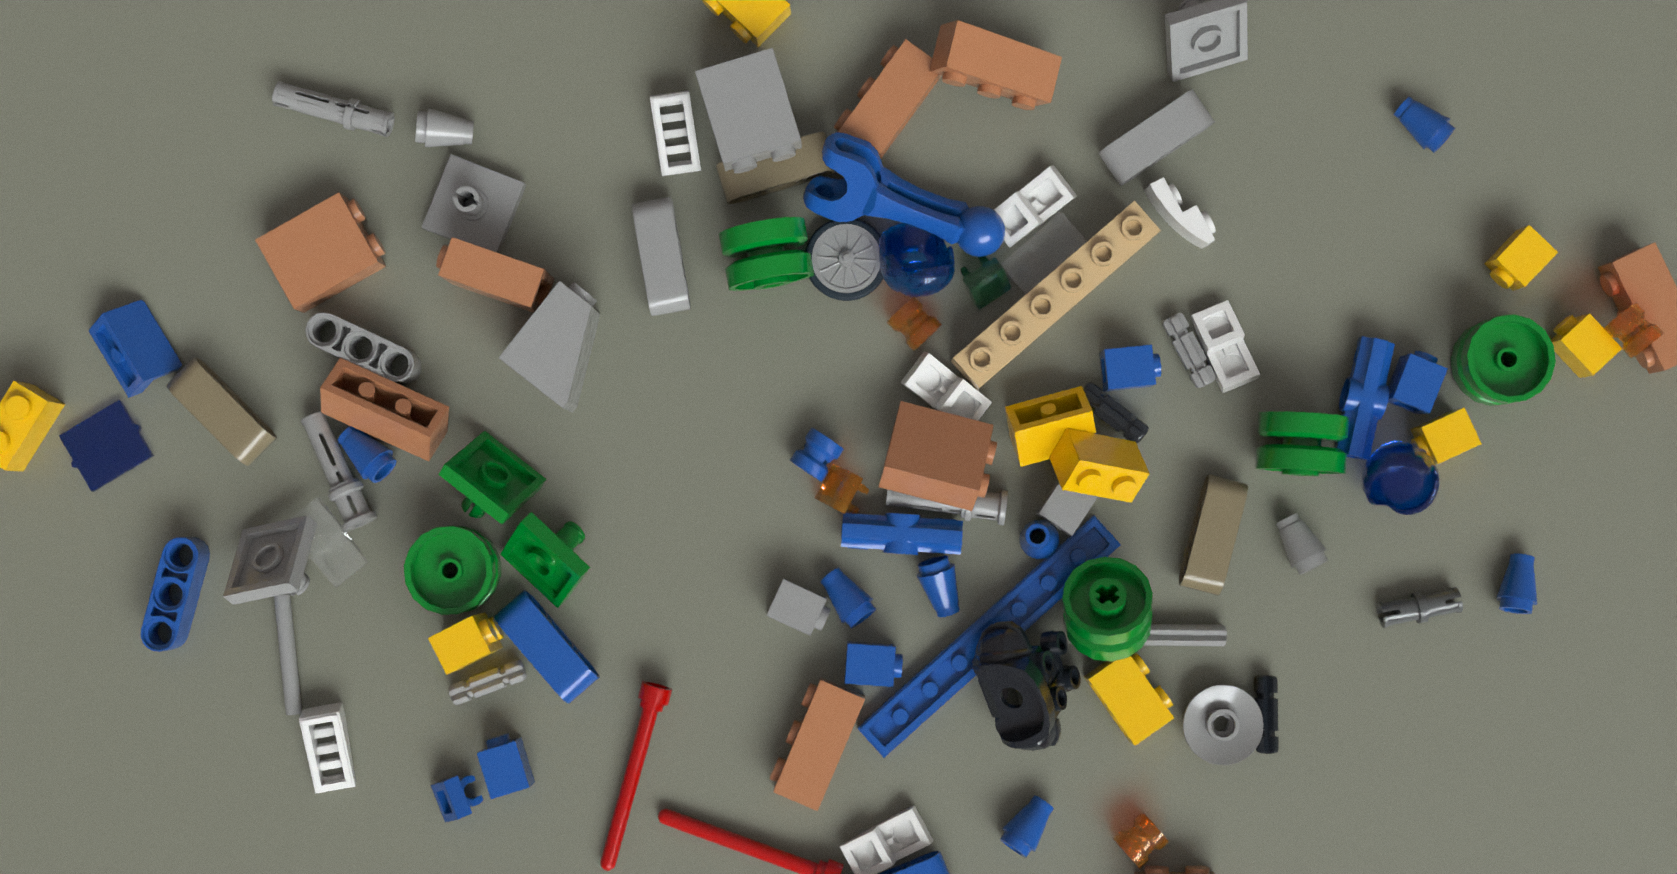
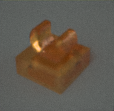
[815,464,869,514]

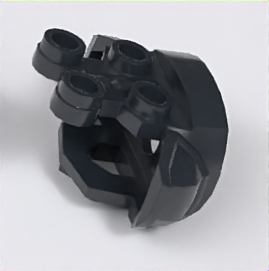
[972,621,1081,751]

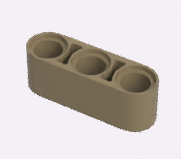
[716,132,836,204]
[166,357,277,466]
[1179,474,1248,596]

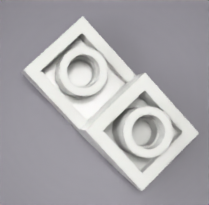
[1144,177,1216,249]

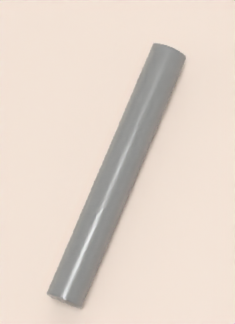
[274,594,302,715]

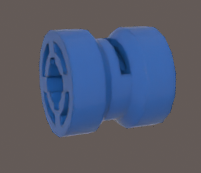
[790,428,844,482]

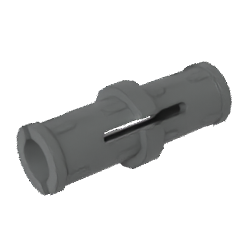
[1376,587,1463,628]

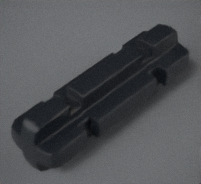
[1083,382,1149,444]
[1254,675,1279,754]

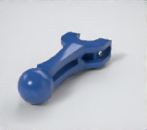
[803,132,1005,257]

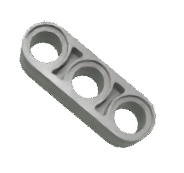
[1098,89,1215,186]
[632,197,691,316]
[305,312,422,385]

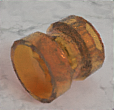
[887,296,942,352]
[1604,303,1664,359]
[1113,812,1169,869]

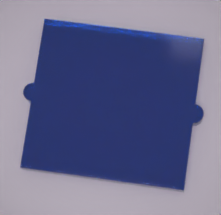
[59,400,154,492]

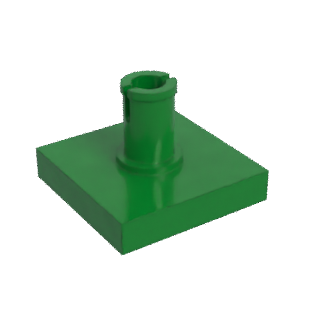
[438,431,547,525]
[500,512,591,608]

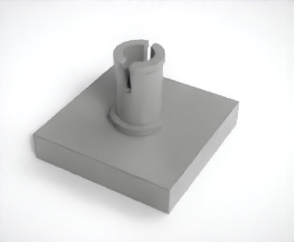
[1165,0,1248,82]
[422,154,527,253]
[223,515,317,605]

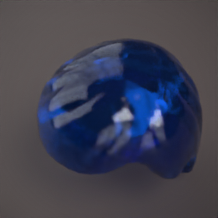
[879,223,955,297]
[1362,441,1440,515]

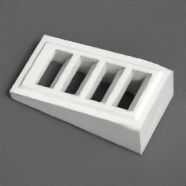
[650,90,701,176]
[299,702,356,794]

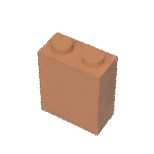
[255,193,386,313]
[436,237,555,313]
[879,401,997,511]

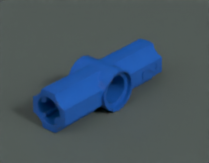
[1334,336,1395,460]
[841,513,963,555]

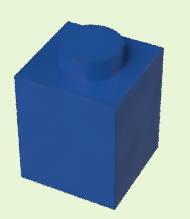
[1099,345,1161,392]
[1388,351,1448,415]
[845,641,903,687]
[477,733,535,799]

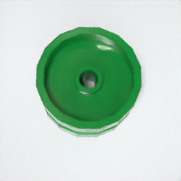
[719,217,814,291]
[1450,314,1556,406]
[1255,411,1349,476]
[404,526,502,615]
[1062,557,1153,662]

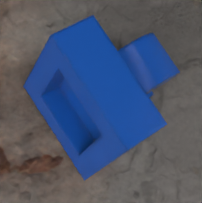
[431,775,484,822]

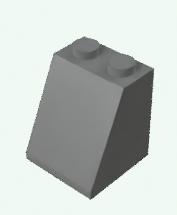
[695,48,802,174]
[499,281,600,413]

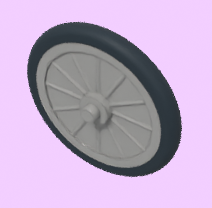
[805,219,888,301]

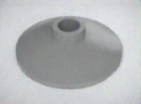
[1183,684,1264,765]

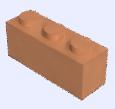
[929,20,1062,110]
[834,39,942,159]
[1598,242,1677,374]
[320,358,449,461]
[769,677,865,811]

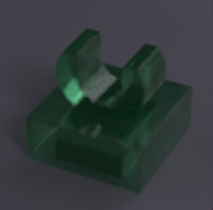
[961,256,1012,310]

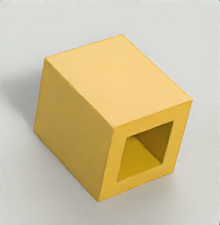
[1484,225,1558,291]
[1551,313,1623,378]
[1410,407,1482,465]

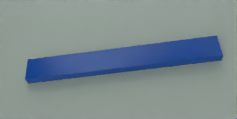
[857,515,1121,758]

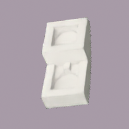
[994,165,1077,248]
[1191,300,1260,394]
[900,351,992,421]
[840,805,933,874]

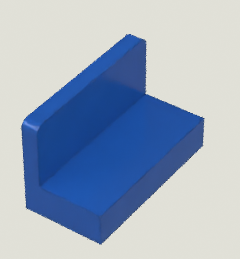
[88,300,182,398]

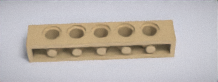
[950,200,1161,390]

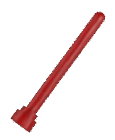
[600,681,673,871]
[658,809,844,874]

